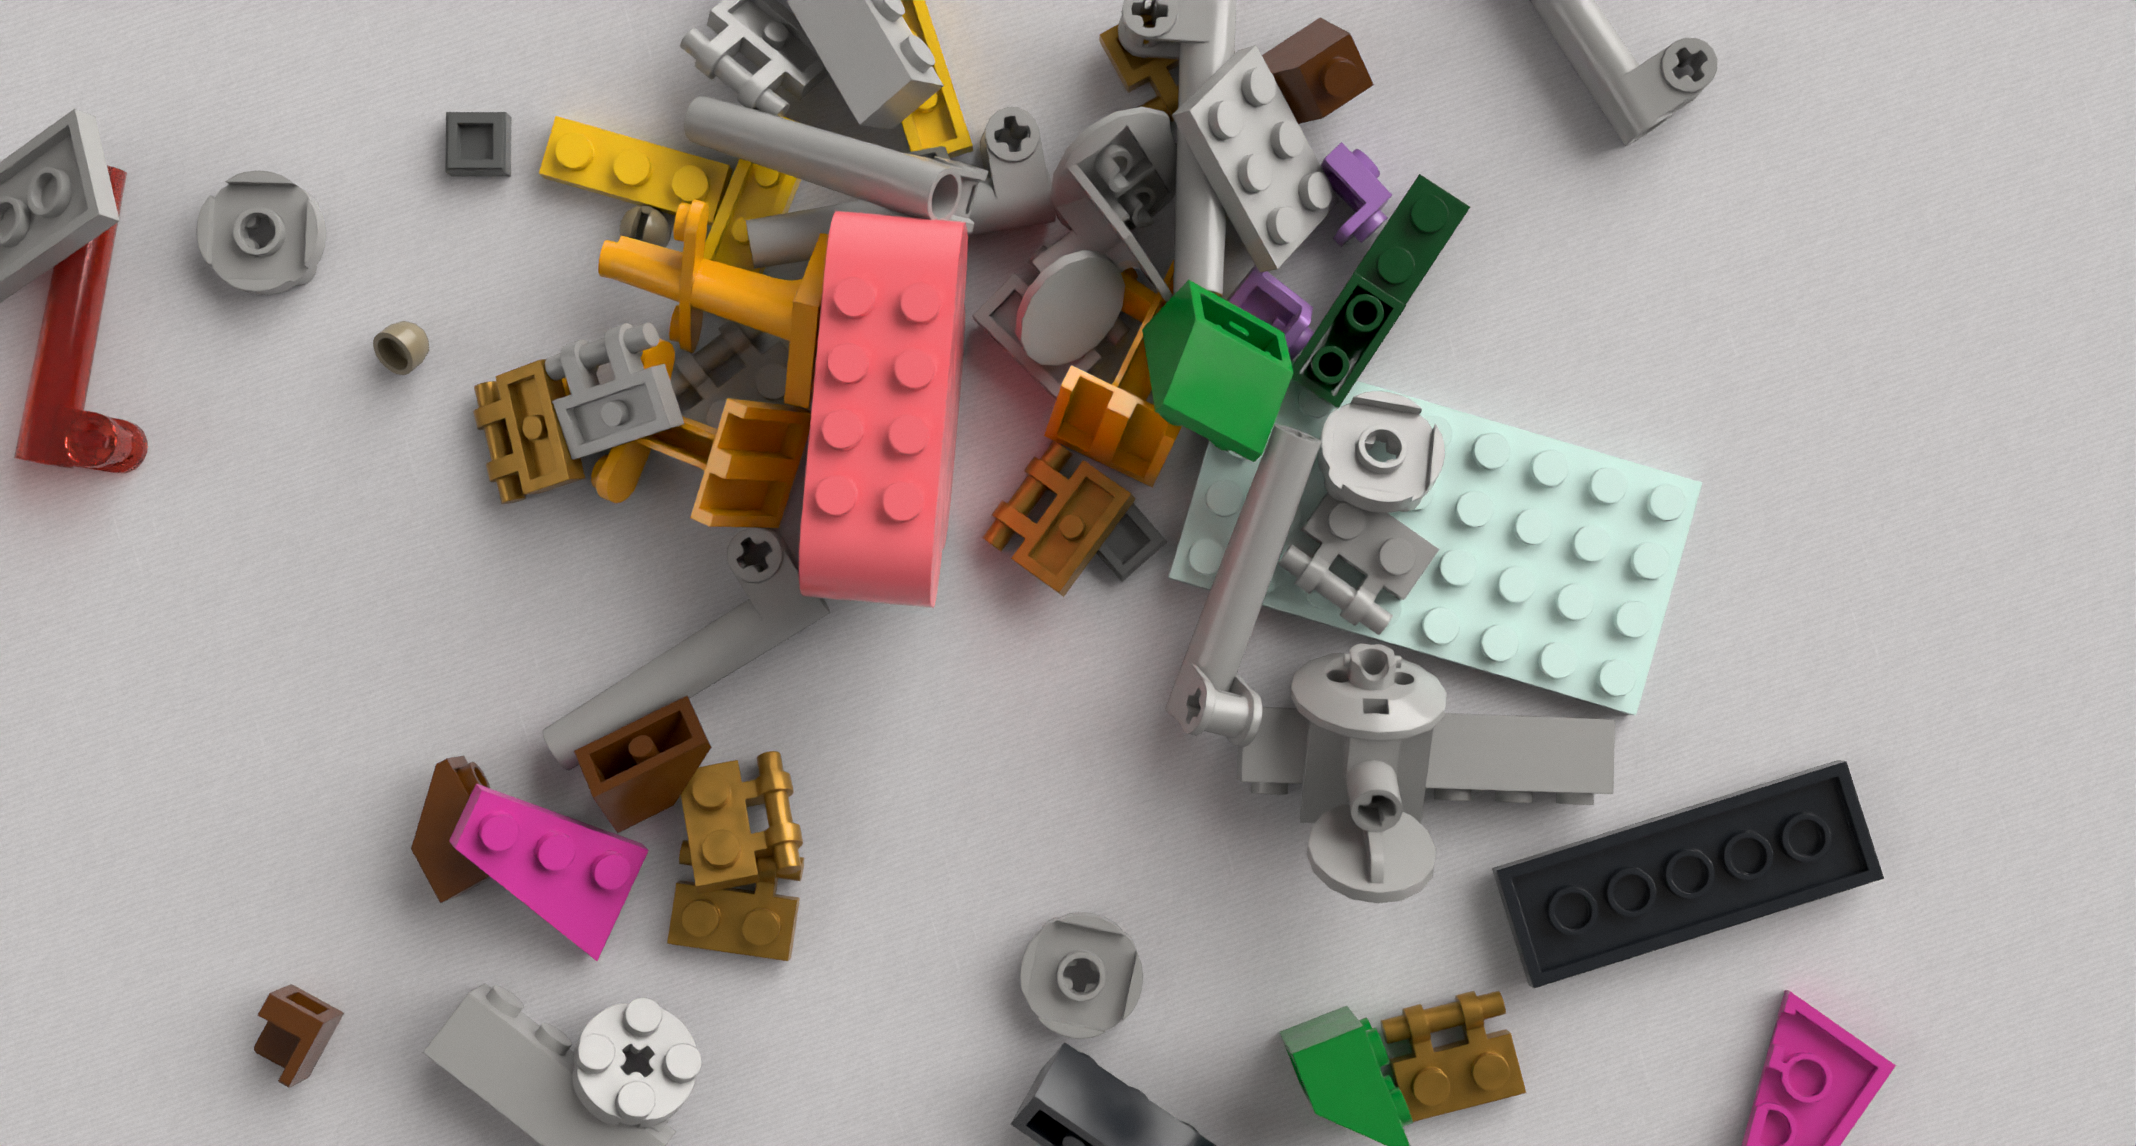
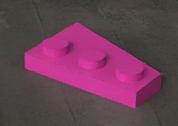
[449,784,649,961]
[1741,990,1896,1146]

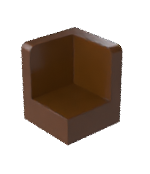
[254,984,344,1088]

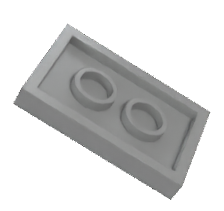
[1172,45,1339,273]
[0,109,120,303]

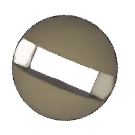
[619,205,671,248]
[373,321,429,375]

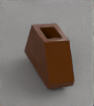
[411,756,492,903]

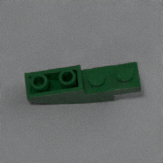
[1291,174,1470,409]

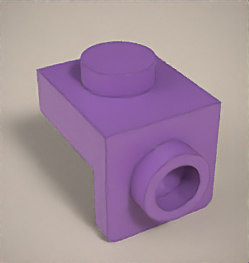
[1321,142,1392,247]
[1227,265,1314,360]

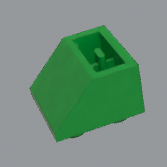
[1142,279,1294,462]
[1279,1006,1413,1146]

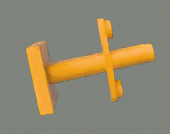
[598,199,829,408]
[1044,260,1182,487]
[562,338,811,528]

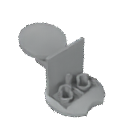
[1016,107,1177,366]
[1290,643,1447,904]

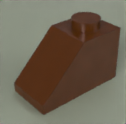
[1262,17,1374,124]
[574,696,712,833]

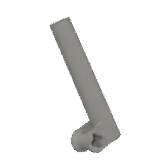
[1118,0,1237,297]
[1530,0,1717,146]
[684,95,988,233]
[745,107,1056,269]
[1165,424,1322,747]
[542,527,830,771]

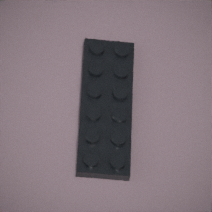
[1492,760,1884,988]

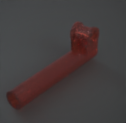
[14,165,148,474]

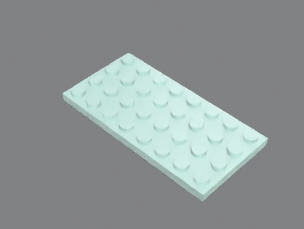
[1168,361,1702,715]

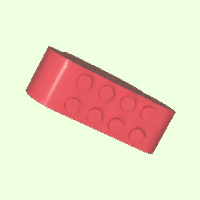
[799,211,968,608]

